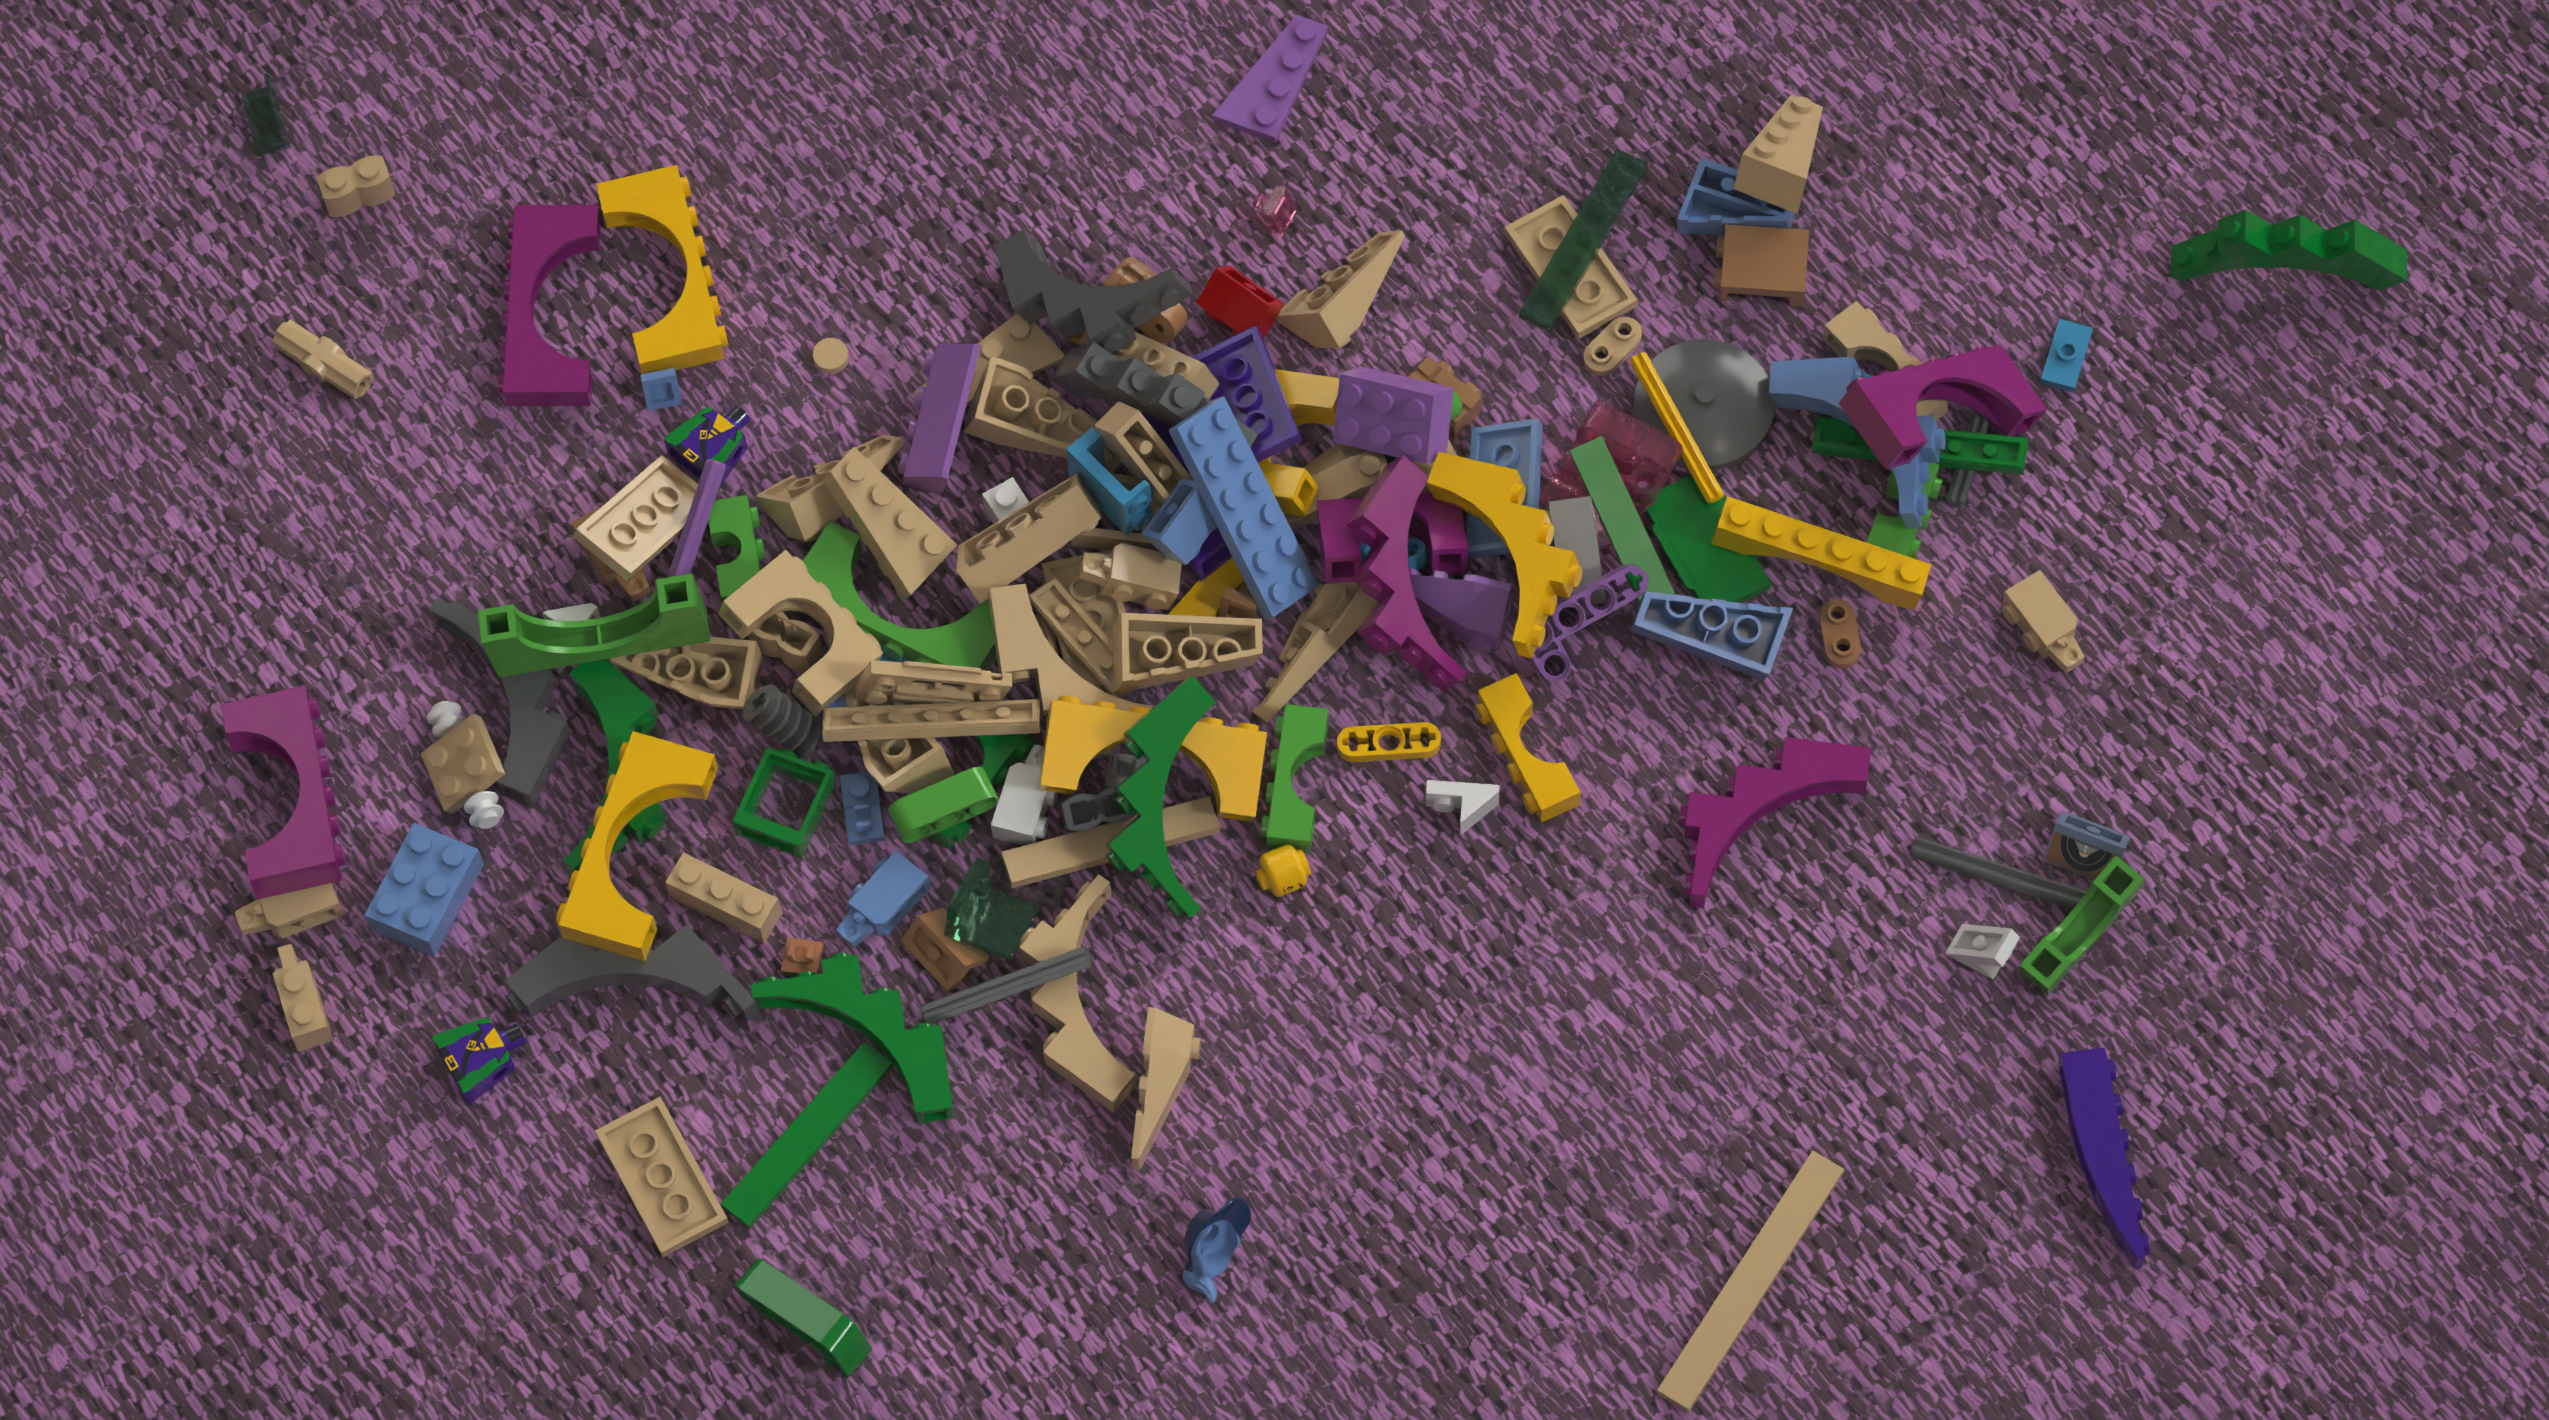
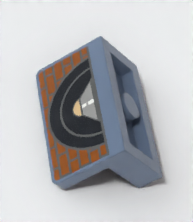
[2044,811,2131,880]

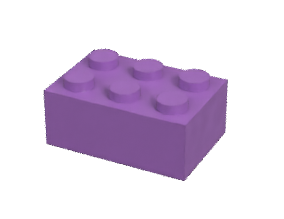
[1333,366,1454,464]

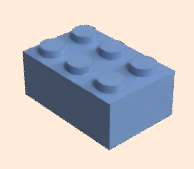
[364,823,484,957]

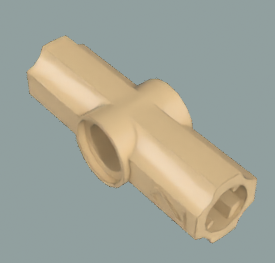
[272,319,374,400]

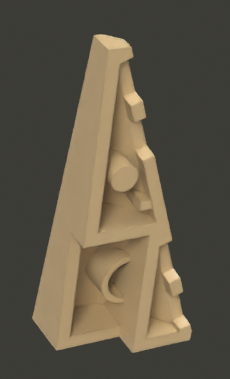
[1252,582,1377,722]

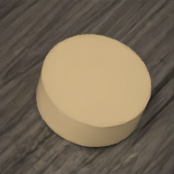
[813,338,849,374]

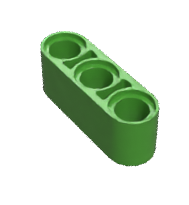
[888,767,999,843]

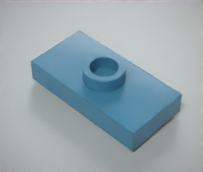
[2040,319,2093,393]

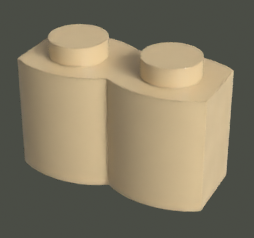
[317,155,395,217]
[748,612,823,673]

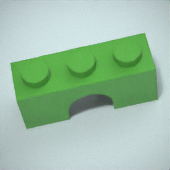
[1866,463,1943,559]
[708,495,766,603]

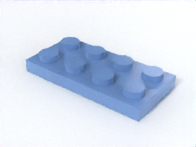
[1466,418,1543,559]

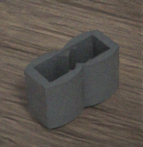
[1058,785,1135,831]

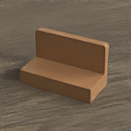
[901,908,989,992]

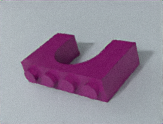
[1317,493,1468,584]

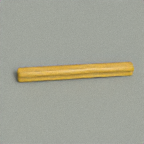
[1630,352,1724,504]

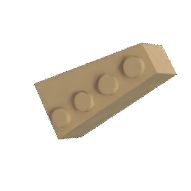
[822,447,957,602]
[956,473,1101,604]
[1112,613,1263,694]

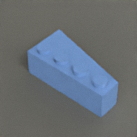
[1630,591,1793,681]

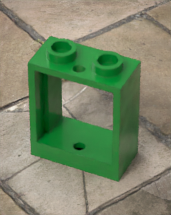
[732,747,836,859]

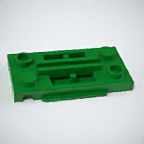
[1640,475,1771,603]

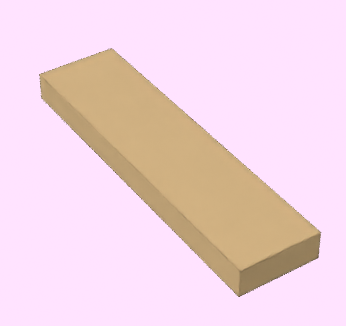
[1028,576,1133,699]

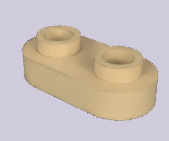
[1583,317,1642,376]

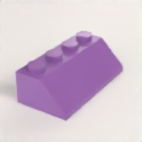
[897,344,981,495]

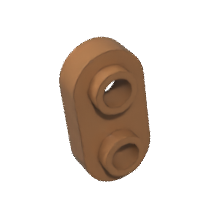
[1819,599,1861,669]

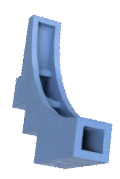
[1769,357,1945,529]

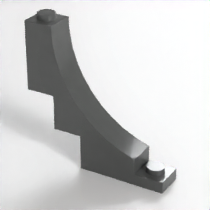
[505,925,758,1022]

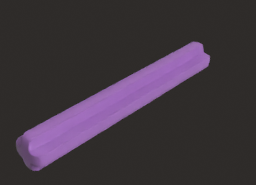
[667,459,726,578]

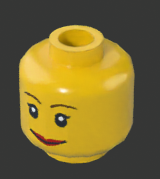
[1255,844,1311,897]

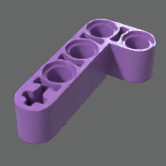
[1532,563,1649,682]

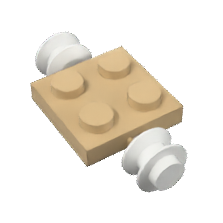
[420,701,505,829]

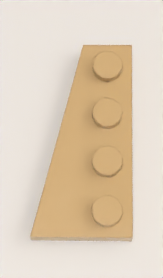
[914,314,1066,407]

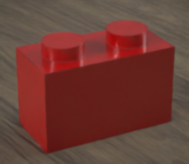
[1196,265,1284,339]

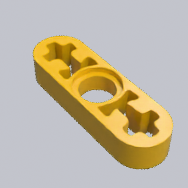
[1337,722,1441,762]

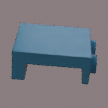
[1066,427,1153,536]

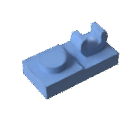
[840,772,885,845]

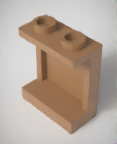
[1714,224,1809,307]

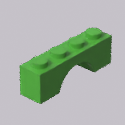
[1261,704,1329,854]
[2020,856,2144,996]

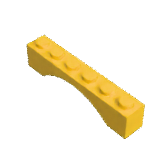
[1711,496,1932,611]

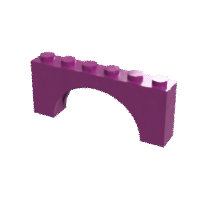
[498,205,601,406]
[1838,344,2047,470]
[221,685,346,900]

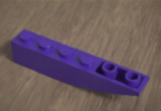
[2058,1048,2149,1269]

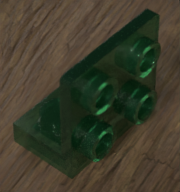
[944,858,1039,960]

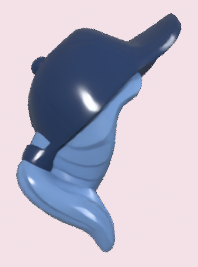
[1183,1197,1251,1303]

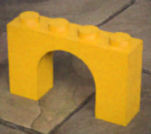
[1258,369,1339,517]

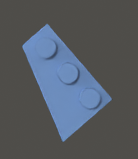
[1677,158,1796,235]

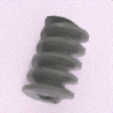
[743,684,822,759]

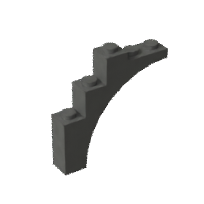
[995,229,1193,353]
[1051,341,1258,447]
[430,599,570,807]

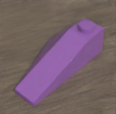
[1409,568,1512,651]

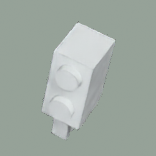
[991,745,1058,846]

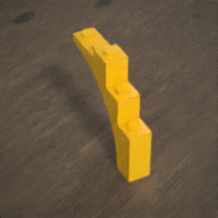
[1427,452,1582,659]

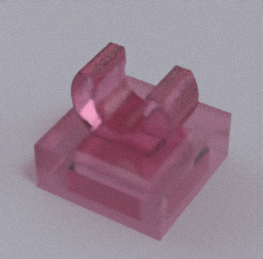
[1252,185,1298,235]

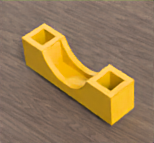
[1475,673,1581,823]

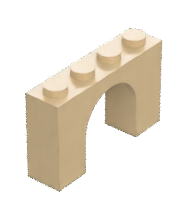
[718,550,884,717]

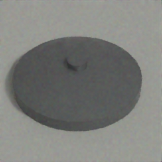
[1634,339,1775,470]

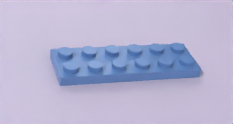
[1168,397,1319,620]

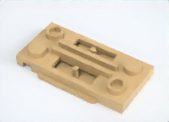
[855,660,1012,704]

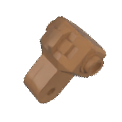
[1101,256,1188,343]

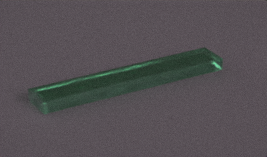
[1519,148,1648,332]

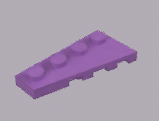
[1212,15,1328,143]

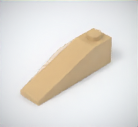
[1276,230,1405,349]
[963,356,1100,458]
[755,435,904,542]
[1283,443,1387,529]
[610,637,763,709]
[844,685,954,793]
[1131,1007,1201,1170]

